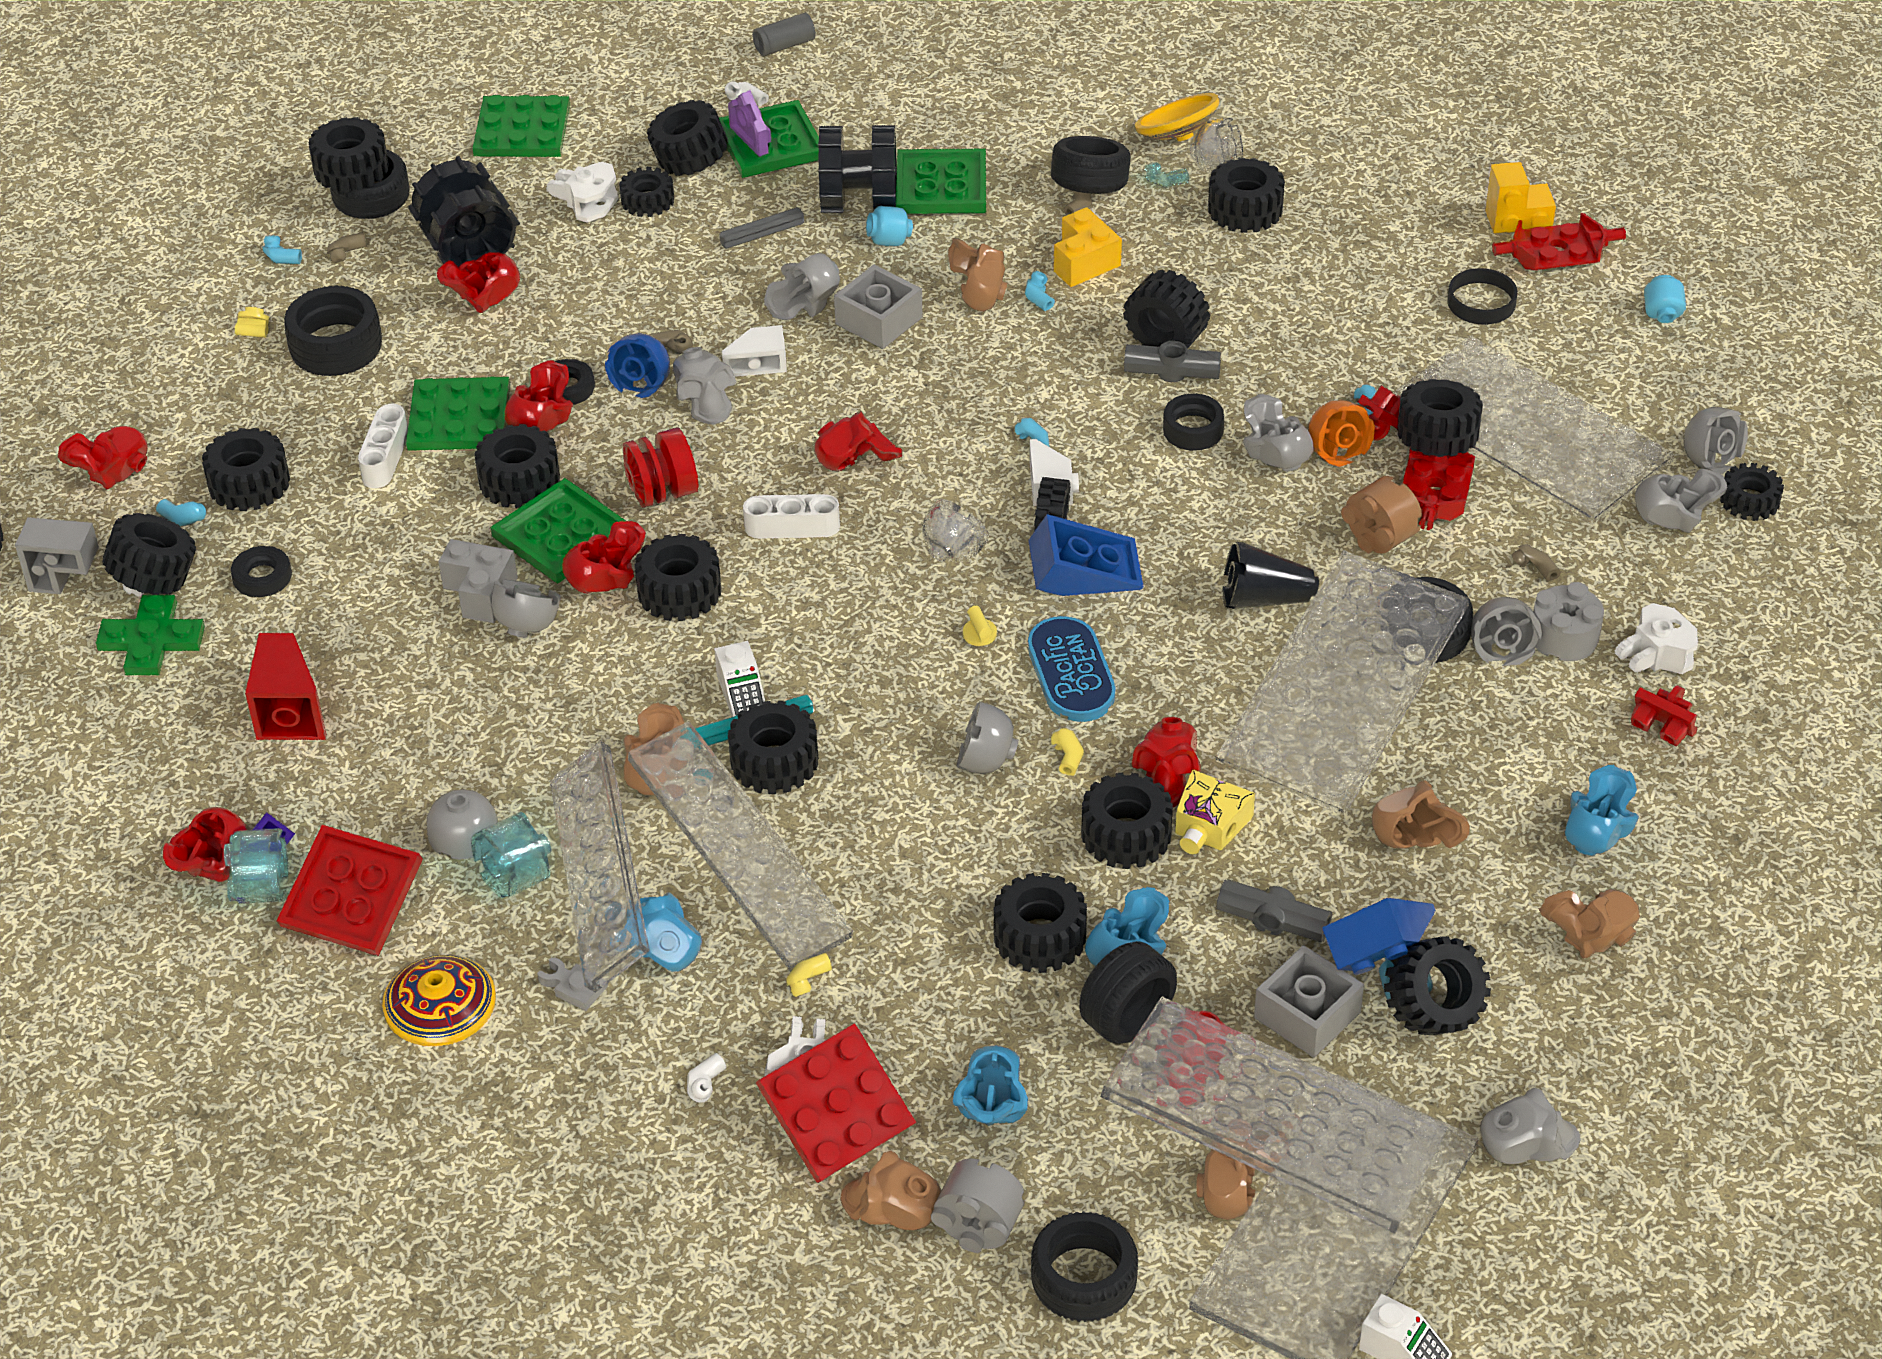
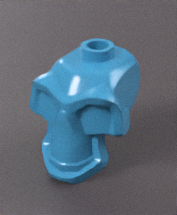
[1565,765,1639,856]
[1085,887,1169,966]
[623,892,702,972]
[953,1045,1028,1126]

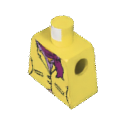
[1175,770,1255,854]

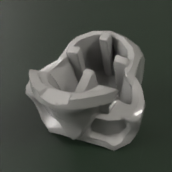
[764,253,840,320]
[673,347,736,425]
[1243,394,1314,472]
[1635,469,1727,533]
[1480,1088,1581,1164]

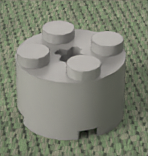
[1533,582,1604,661]
[931,1158,1025,1253]

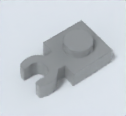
[537,957,608,1011]

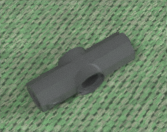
[1124,341,1221,382]
[1216,879,1332,942]

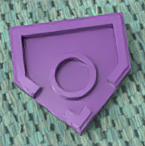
[728,90,771,157]

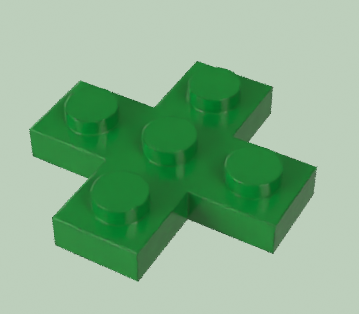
[96,595,205,675]

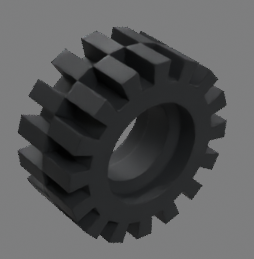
[619,167,674,217]
[1720,463,1784,521]
[1034,477,1071,532]

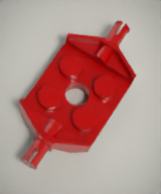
[1492,213,1626,270]
[1403,447,1475,530]

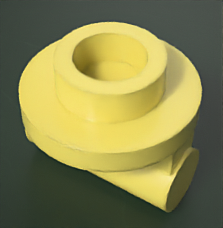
[235,307,269,338]
[963,606,997,646]

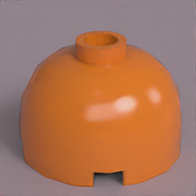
[1308,400,1375,467]

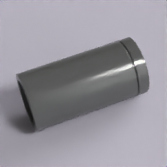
[752,12,816,56]

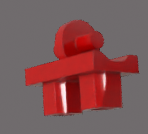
[1357,385,1401,441]
[1631,685,1698,747]

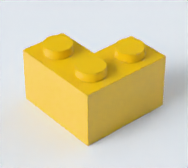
[1485,162,1556,233]
[1054,207,1122,287]

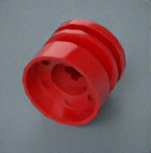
[622,427,699,508]

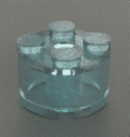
[471,812,552,898]
[224,828,288,904]

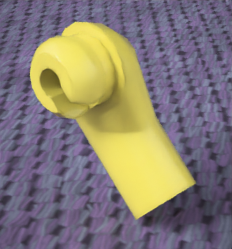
[1051,728,1084,776]
[786,953,832,997]

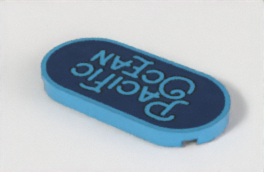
[1028,616,1116,722]

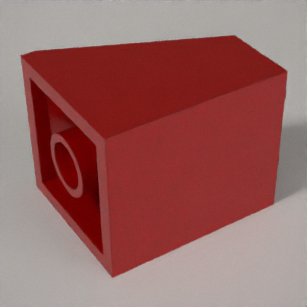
[245,633,327,740]

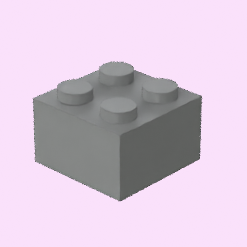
[834,264,923,349]
[1254,945,1364,1058]

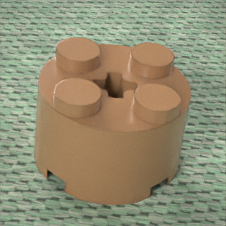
[1341,476,1422,554]

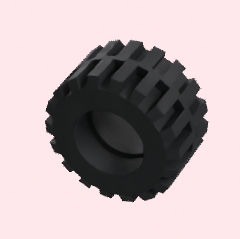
[647,100,728,176]
[308,117,389,192]
[1208,158,1285,233]
[1123,270,1210,349]
[1397,379,1483,457]
[475,424,560,508]
[202,428,290,511]
[102,513,196,595]
[634,533,722,621]
[728,701,819,794]
[1081,772,1173,869]
[993,873,1087,973]
[1384,936,1491,1035]

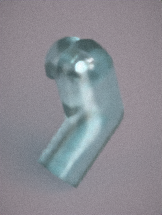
[1144,162,1189,187]

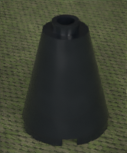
[1222,542,1319,609]

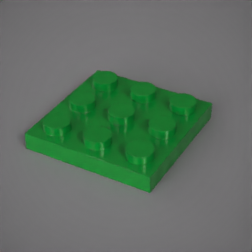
[472,95,570,157]
[719,100,819,178]
[896,148,986,214]
[406,376,510,451]
[490,478,626,584]

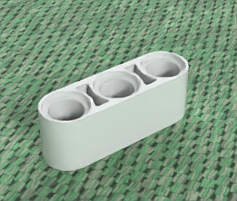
[358,404,408,488]
[743,494,840,539]

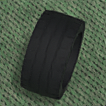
[284,285,382,376]

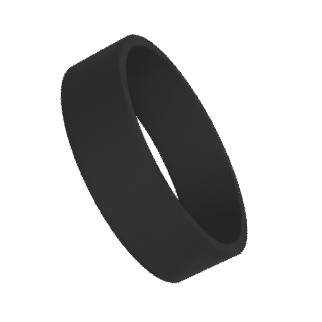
[1447,268,1518,325]

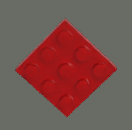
[277,825,423,956]
[756,1023,916,1183]

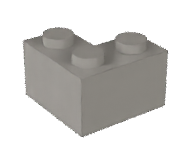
[15,517,99,594]
[438,539,518,623]

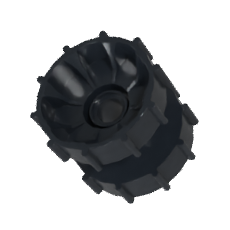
[818,125,897,213]
[408,156,520,267]

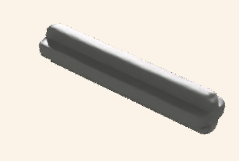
[719,207,804,249]

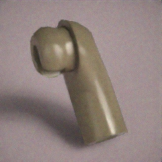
[1064,190,1092,215]
[327,232,367,263]
[649,330,693,354]
[1512,544,1561,581]

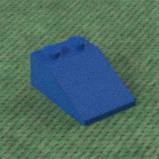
[1028,514,1144,596]
[1322,898,1436,975]

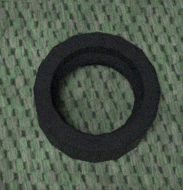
[1163,393,1224,451]

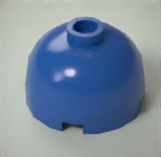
[605,333,670,398]

